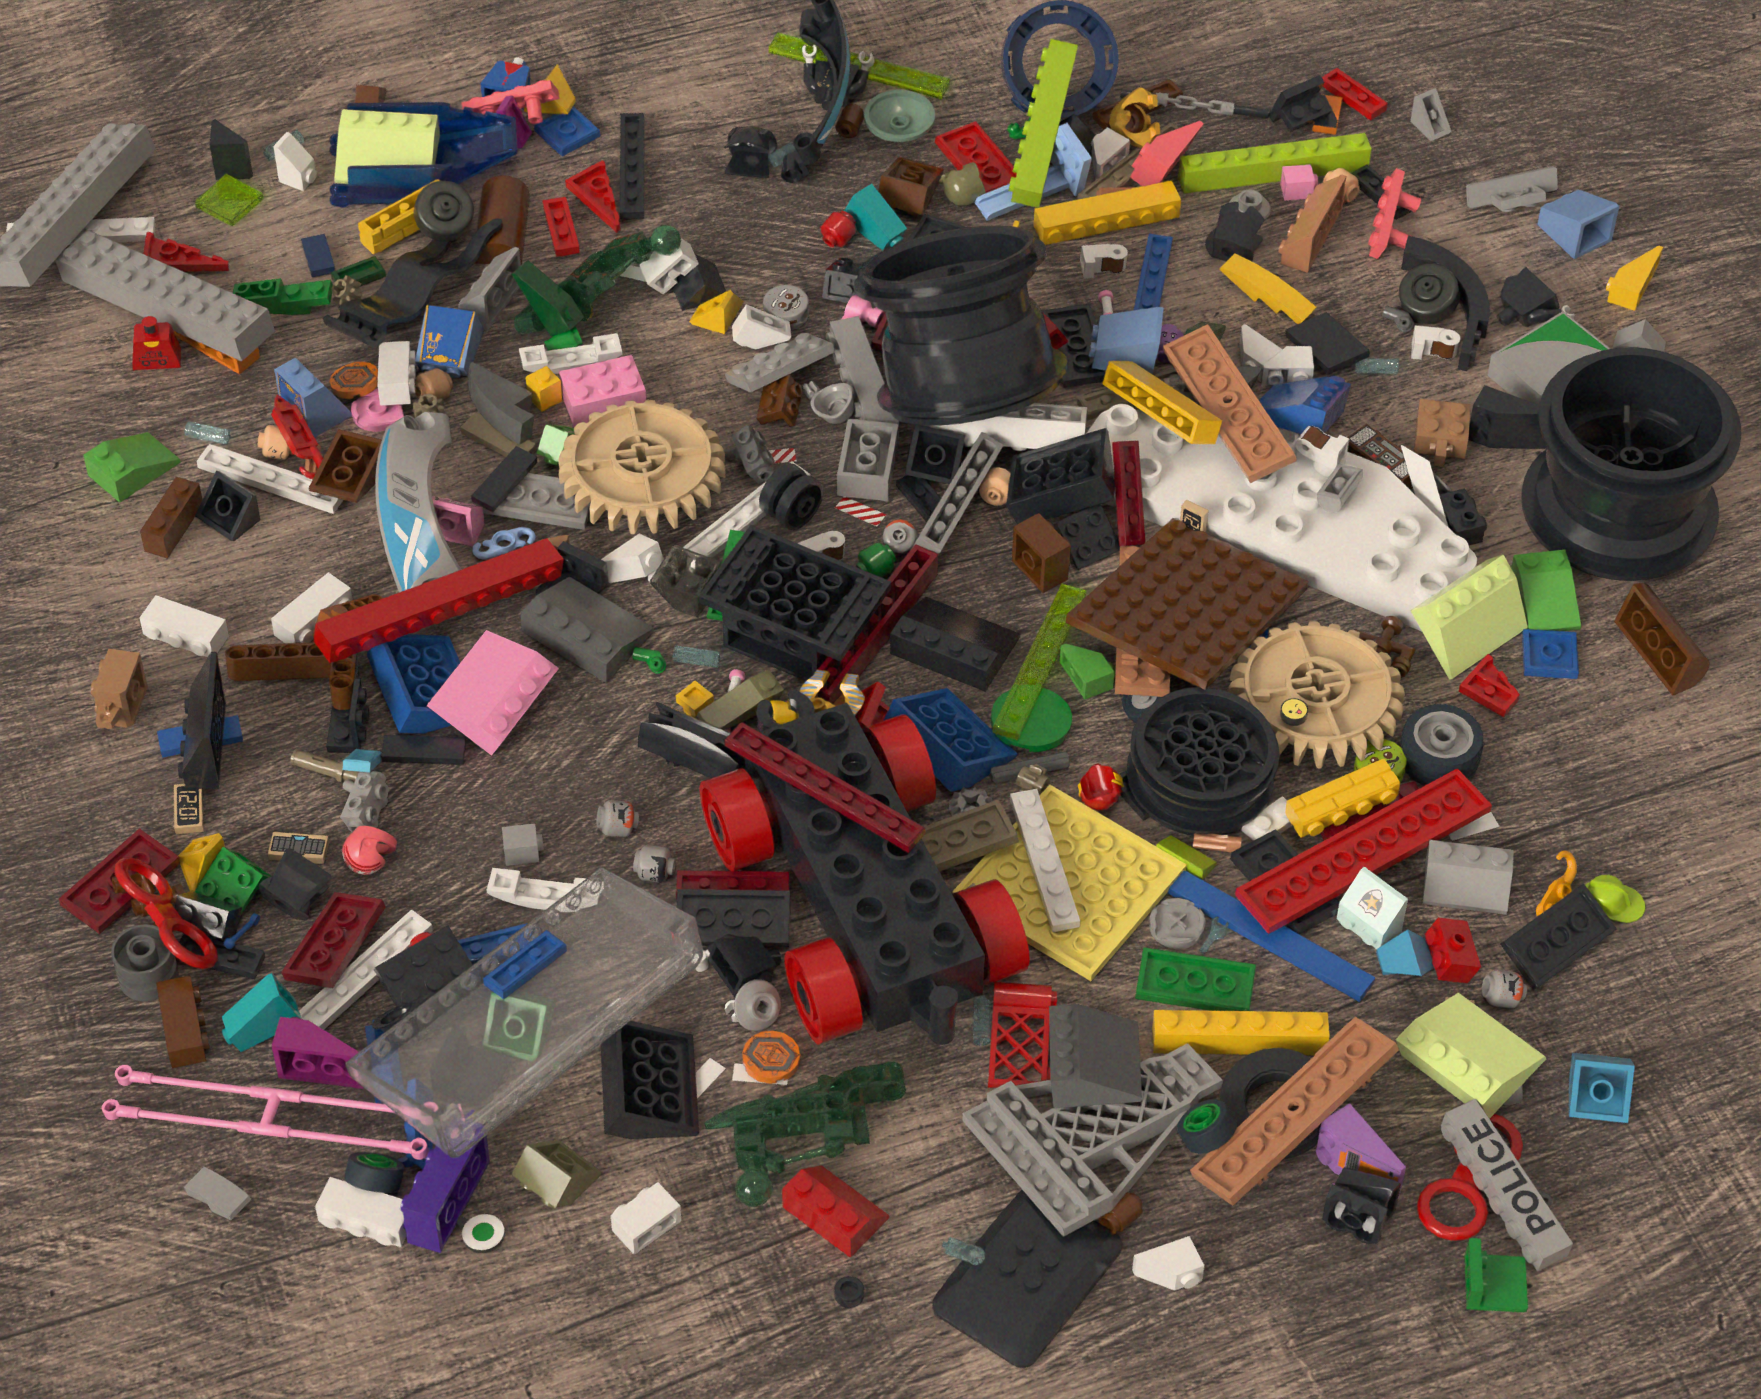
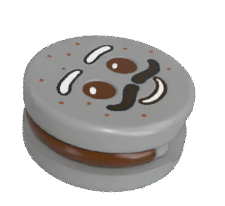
[763,285,809,330]

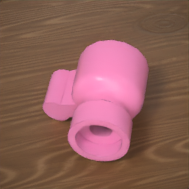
[841,295,885,329]

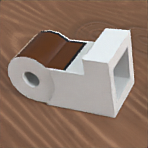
[1080,244,1128,279]
[1411,325,1460,359]
[1295,426,1349,470]
[797,531,845,560]

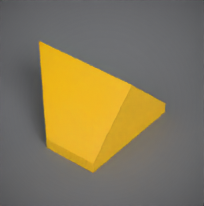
[524,64,576,114]
[689,290,744,334]
[178,833,225,892]

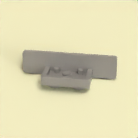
[1466,166,1558,212]

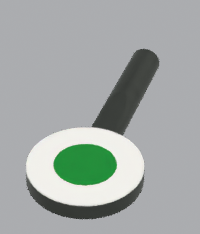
[456,1214,505,1253]

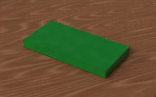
[1135,947,1256,1011]

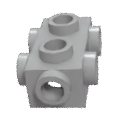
[340,771,390,832]

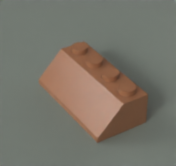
[1279,175,1347,273]

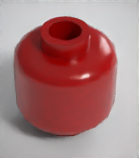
[821,211,856,247]

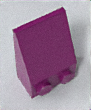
[272,1017,365,1089]

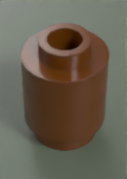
[835,104,864,138]
[1098,1192,1143,1234]

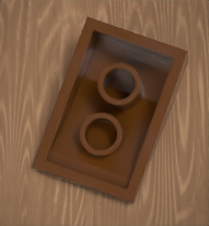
[878,157,944,216]
[309,429,382,503]

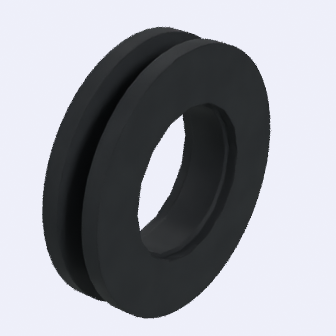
[1220,1048,1333,1159]

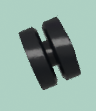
[759,463,824,530]

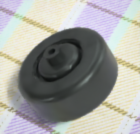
[414,181,474,242]
[1399,264,1460,324]

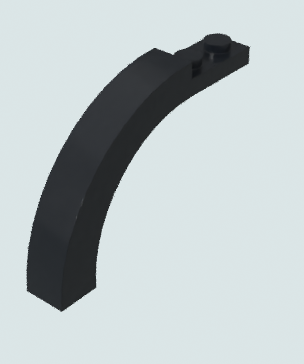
[1401,235,1490,371]

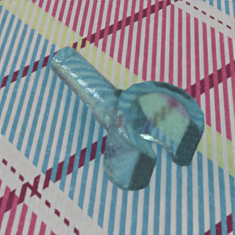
[1199,917,1229,954]

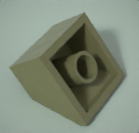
[512,1140,602,1208]

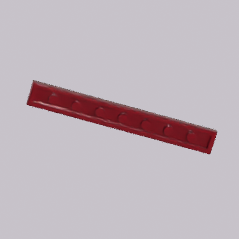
[725,722,926,853]

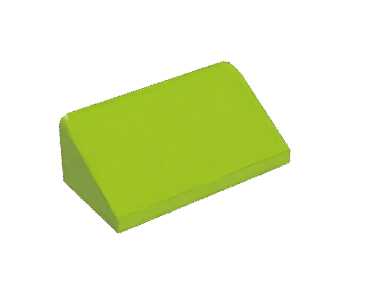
[1156,835,1217,880]

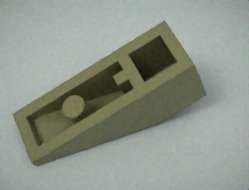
[697,670,784,730]

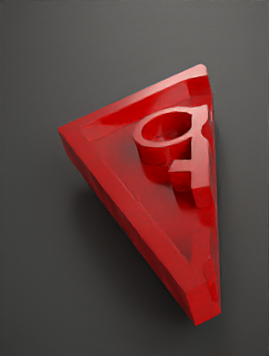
[565,160,621,233]
[143,232,229,272]

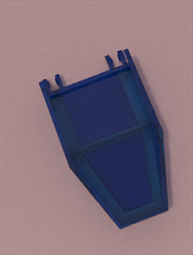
[329,102,517,208]

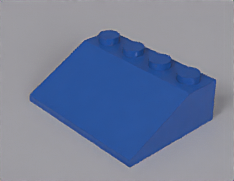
[1259,376,1351,434]
[366,634,461,734]
[883,688,1017,792]

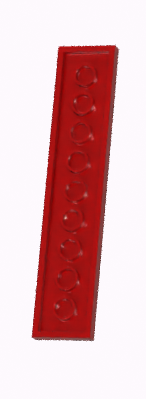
[1235,769,1492,934]

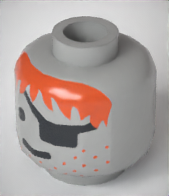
[883,519,918,555]
[596,800,639,837]
[1482,970,1527,1009]

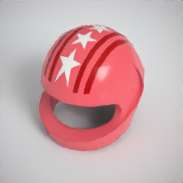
[342,826,397,875]

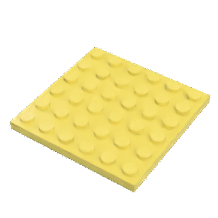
[953,785,1187,981]

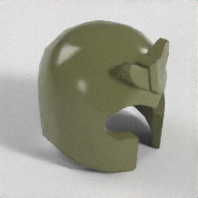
[939,162,985,206]

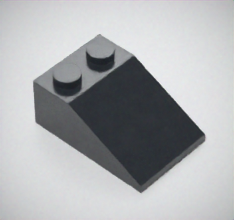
[1468,385,1547,449]

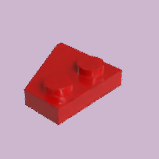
[1458,654,1520,717]

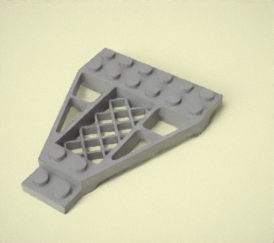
[962,1043,1223,1237]

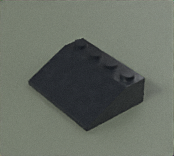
[1006,428,1115,524]
[890,597,1020,692]
[178,652,226,789]
[600,1017,699,1139]

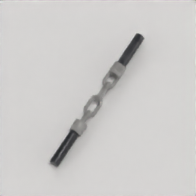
[1120,89,1269,119]

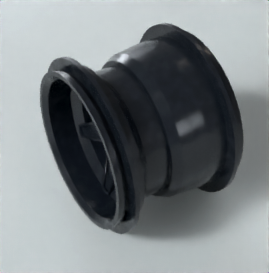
[854,225,1068,426]
[1521,347,1741,581]

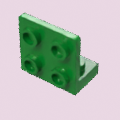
[195,847,272,916]
[1464,1238,1528,1313]

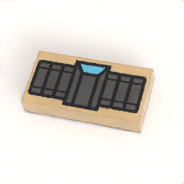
[268,832,329,864]

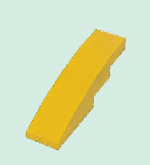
[1219,254,1316,324]

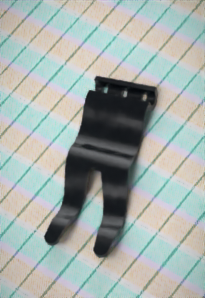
[323,218,504,347]

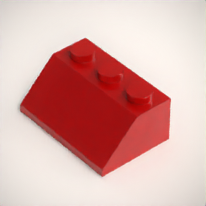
[782,1165,889,1258]

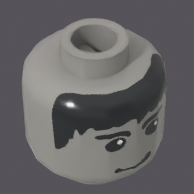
[633,845,676,883]

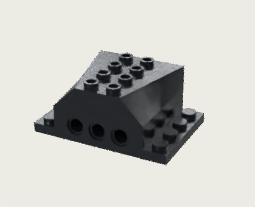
[698,525,891,681]

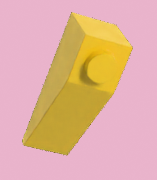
[1606,246,1663,311]

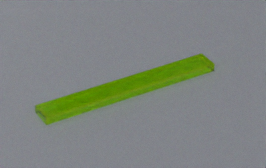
[769,32,950,100]
[993,584,1086,740]

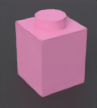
[1280,165,1318,201]

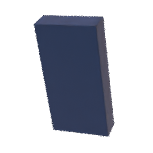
[301,234,335,277]

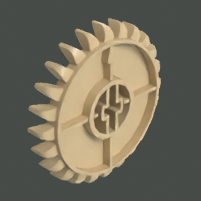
[559,400,726,534]
[1228,621,1405,768]

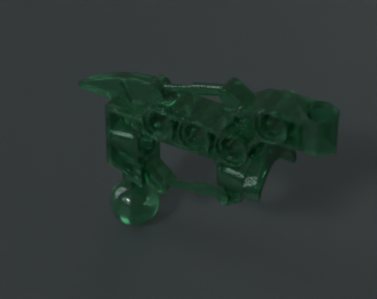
[514,225,682,335]
[704,1062,906,1207]

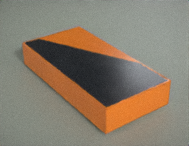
[1312,94,1342,135]

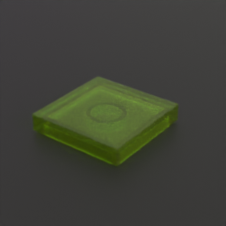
[194,174,264,226]

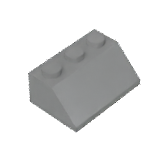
[458,247,521,332]
[1422,840,1514,915]

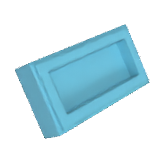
[343,749,382,772]

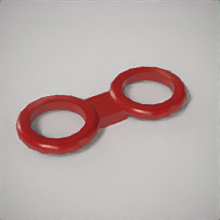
[114,857,218,969]
[1417,1114,1523,1241]

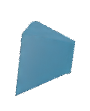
[1376,929,1435,976]

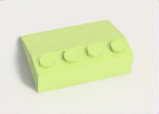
[334,109,440,188]
[1410,555,1528,680]
[1396,993,1546,1119]

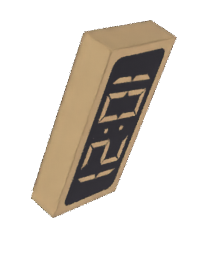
[1180,500,1209,532]
[174,784,204,834]

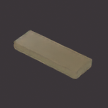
[460,412,537,457]

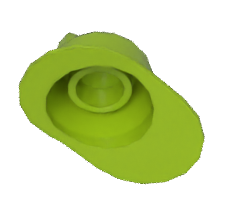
[1585,875,1645,923]

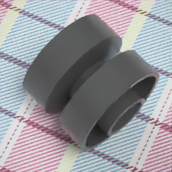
[111,924,179,1002]

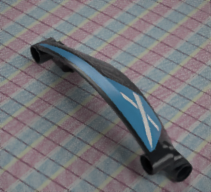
[781,0,850,183]

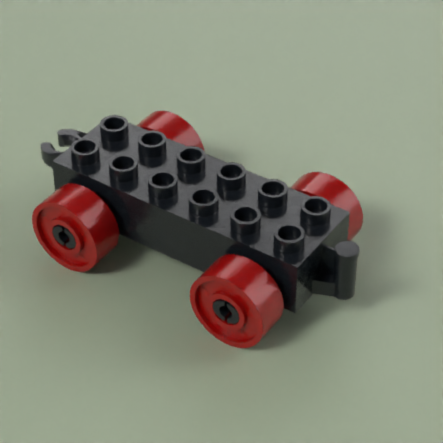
[699,690,1030,1045]

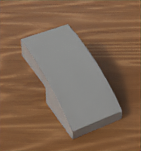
[184,1167,251,1220]

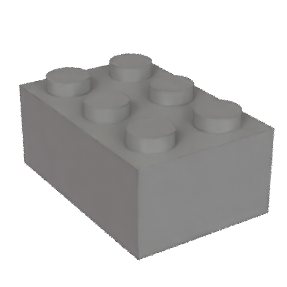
[837,419,899,501]

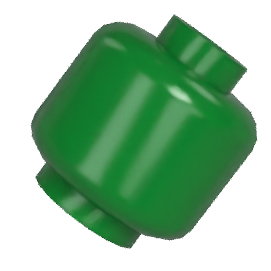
[856,542,896,578]

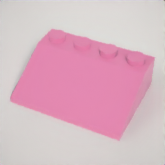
[427,630,559,756]

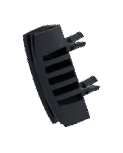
[638,701,745,778]

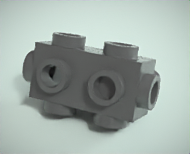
[724,425,775,484]

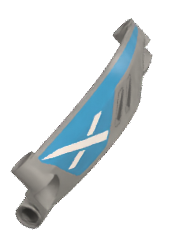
[375,412,467,613]

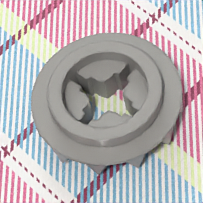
[949,786,992,816]

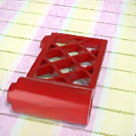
[988,982,1057,1088]

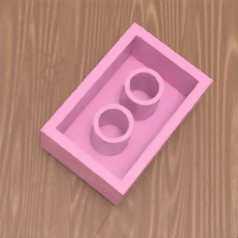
[559,355,646,427]

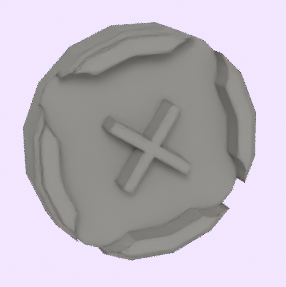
[1149,898,1206,949]

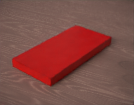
[935,121,1017,194]

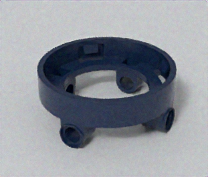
[1001,0,1119,119]

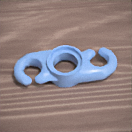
[472,527,536,560]

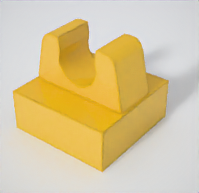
[676,681,714,717]

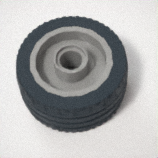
[1399,704,1483,785]

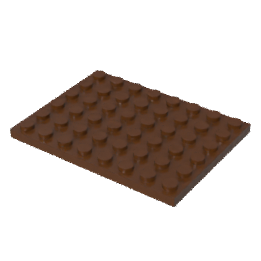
[1065,518,1309,690]

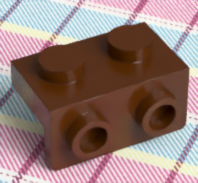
[756,374,802,427]

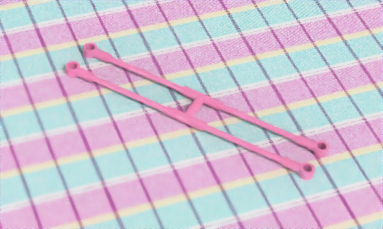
[102,1065,440,1160]

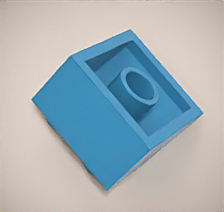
[1569,1053,1635,1123]

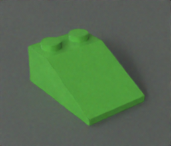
[83,432,181,502]
[1511,550,1581,631]

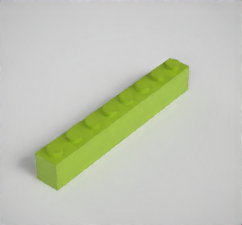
[1008,39,1078,208]
[1178,133,1371,194]

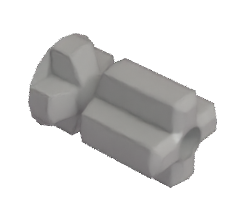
[803,381,820,400]

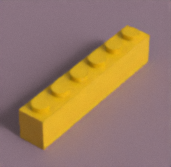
[1034,180,1181,245]
[1103,361,1222,444]
[1152,1010,1330,1056]

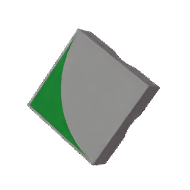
[1487,311,1610,405]

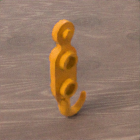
[1536,850,1577,916]

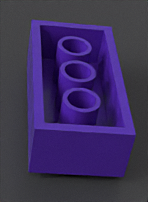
[400,1116,490,1253]

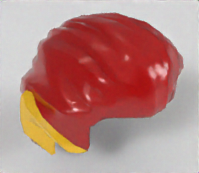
[1077,763,1124,811]

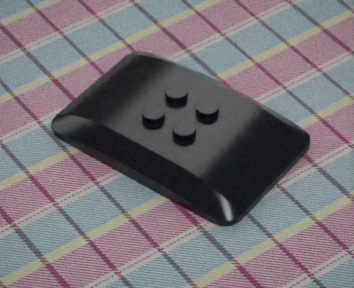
[932,1190,1122,1368]

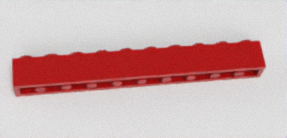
[314,538,564,663]

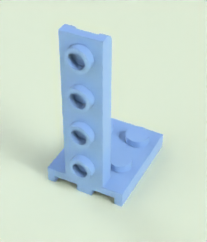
[975,123,1092,221]

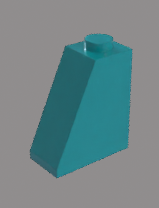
[844,184,907,251]
[222,973,302,1052]

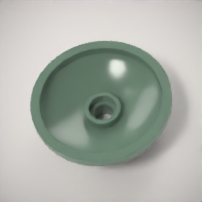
[864,90,935,142]

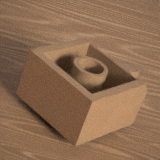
[1414,399,1471,467]
[91,649,148,729]

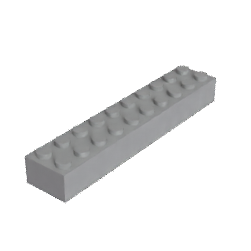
[0,123,156,287]
[55,230,275,361]

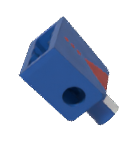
[480,58,531,109]

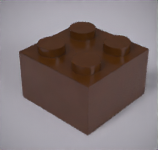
[1012,513,1071,593]

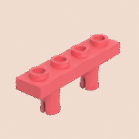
[462,80,559,135]
[1368,168,1421,259]

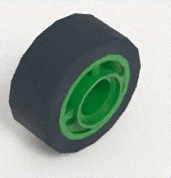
[1177,1099,1237,1154]
[344,1152,404,1193]

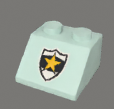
[1337,867,1408,949]

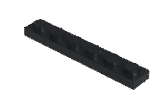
[620,113,644,219]

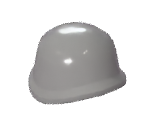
[811,383,854,424]

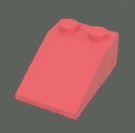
[1130,121,1204,186]

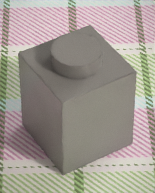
[502,823,544,866]

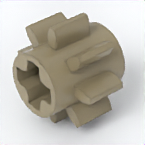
[332,275,362,305]
[413,394,445,418]
[1016,764,1050,796]

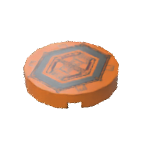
[329,362,378,399]
[742,1031,800,1084]

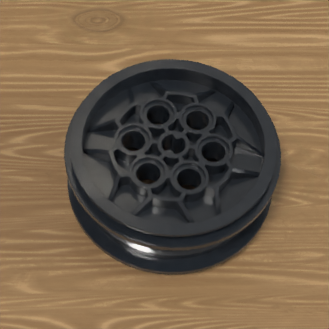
[1126,688,1279,836]

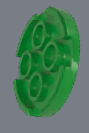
[991,686,1072,752]

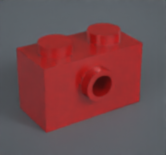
[1425,917,1481,983]

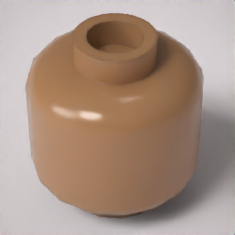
[415,368,453,400]

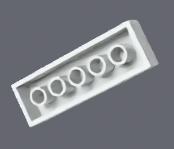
[931,403,1087,451]

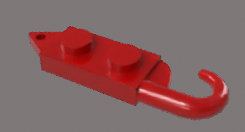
[271,394,323,479]

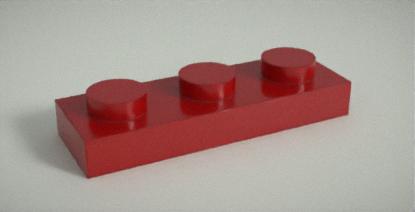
[1322,68,1388,121]
[542,197,580,257]

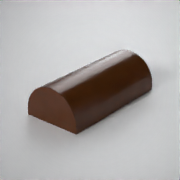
[474,175,530,265]
[1614,583,1710,696]

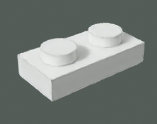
[1242,796,1292,841]

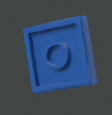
[534,106,600,156]
[1522,629,1579,679]

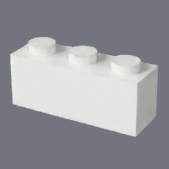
[378,341,416,406]
[271,572,353,643]
[140,595,229,657]
[315,1177,406,1247]

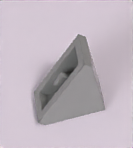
[1410,88,1451,141]
[1613,319,1666,352]

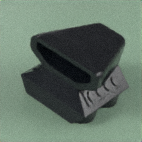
[1322,1167,1401,1244]

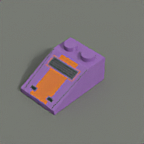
[1316,1104,1406,1199]

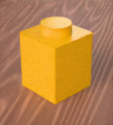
[526,366,562,412]

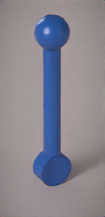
[224,913,260,949]

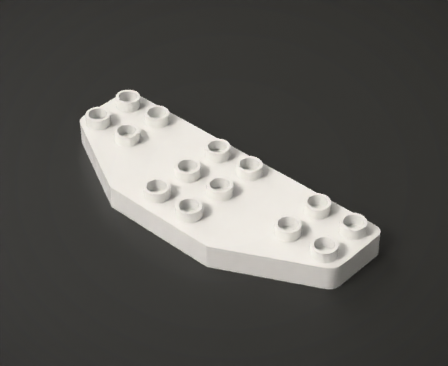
[1086,404,1477,631]

